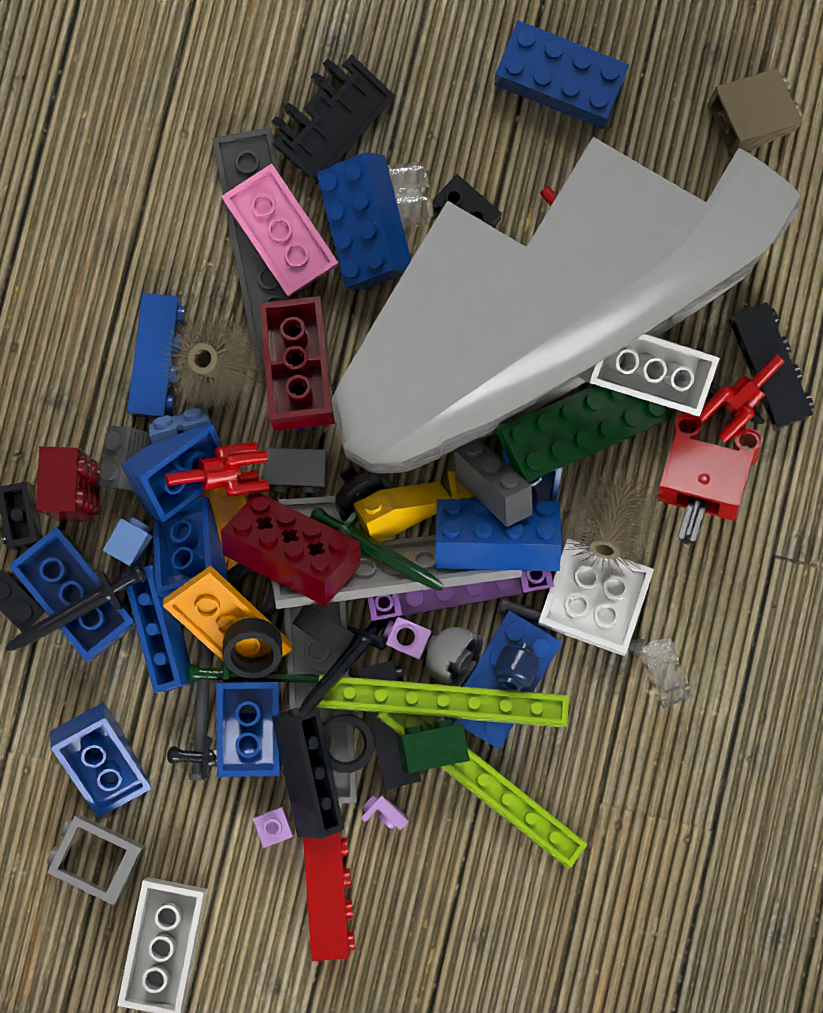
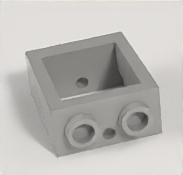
[47,814,145,905]

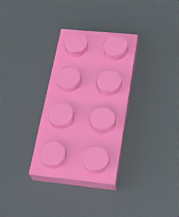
[221,163,339,298]

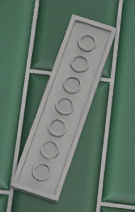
[271,535,522,609]

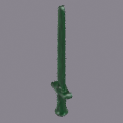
[310,507,444,591]
[186,664,320,683]

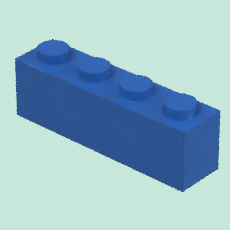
[127,293,186,419]
[123,565,196,693]

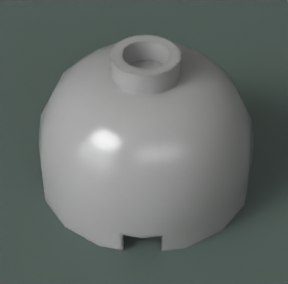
[425,627,483,686]

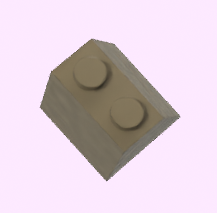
[707,68,803,158]

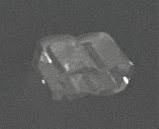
[388,162,433,228]

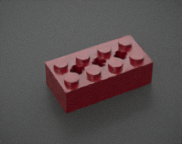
[259,296,335,431]
[36,446,101,522]
[221,493,360,607]

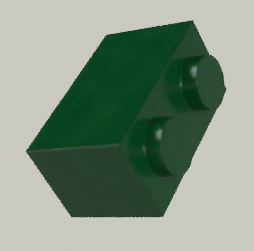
[396,719,470,773]

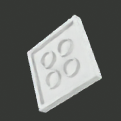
[537,538,654,656]

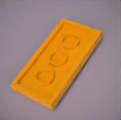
[163,565,292,682]

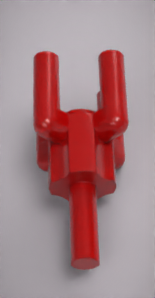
[698,354,785,444]
[165,441,269,497]

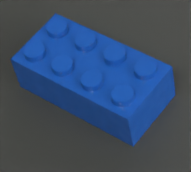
[494,20,629,129]
[317,152,411,290]
[435,499,562,571]
[9,526,136,662]
[448,611,562,749]

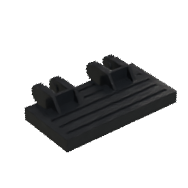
[271,55,396,185]

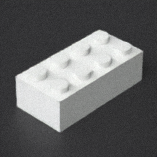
[577,333,720,417]
[117,877,208,1013]

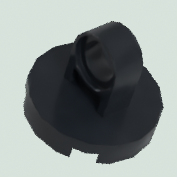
[334,465,394,521]

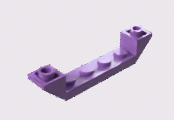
[367,570,554,621]

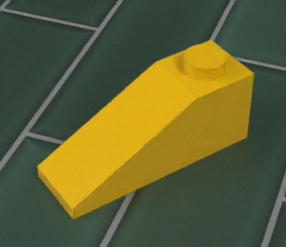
[353,481,452,543]

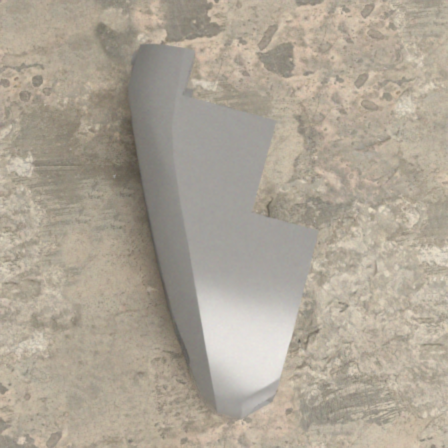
[331,137,801,473]

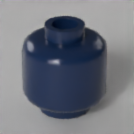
[494,642,540,691]

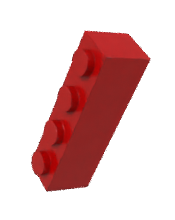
[303,831,355,961]

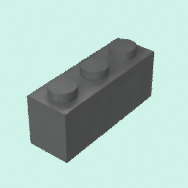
[454,439,533,527]

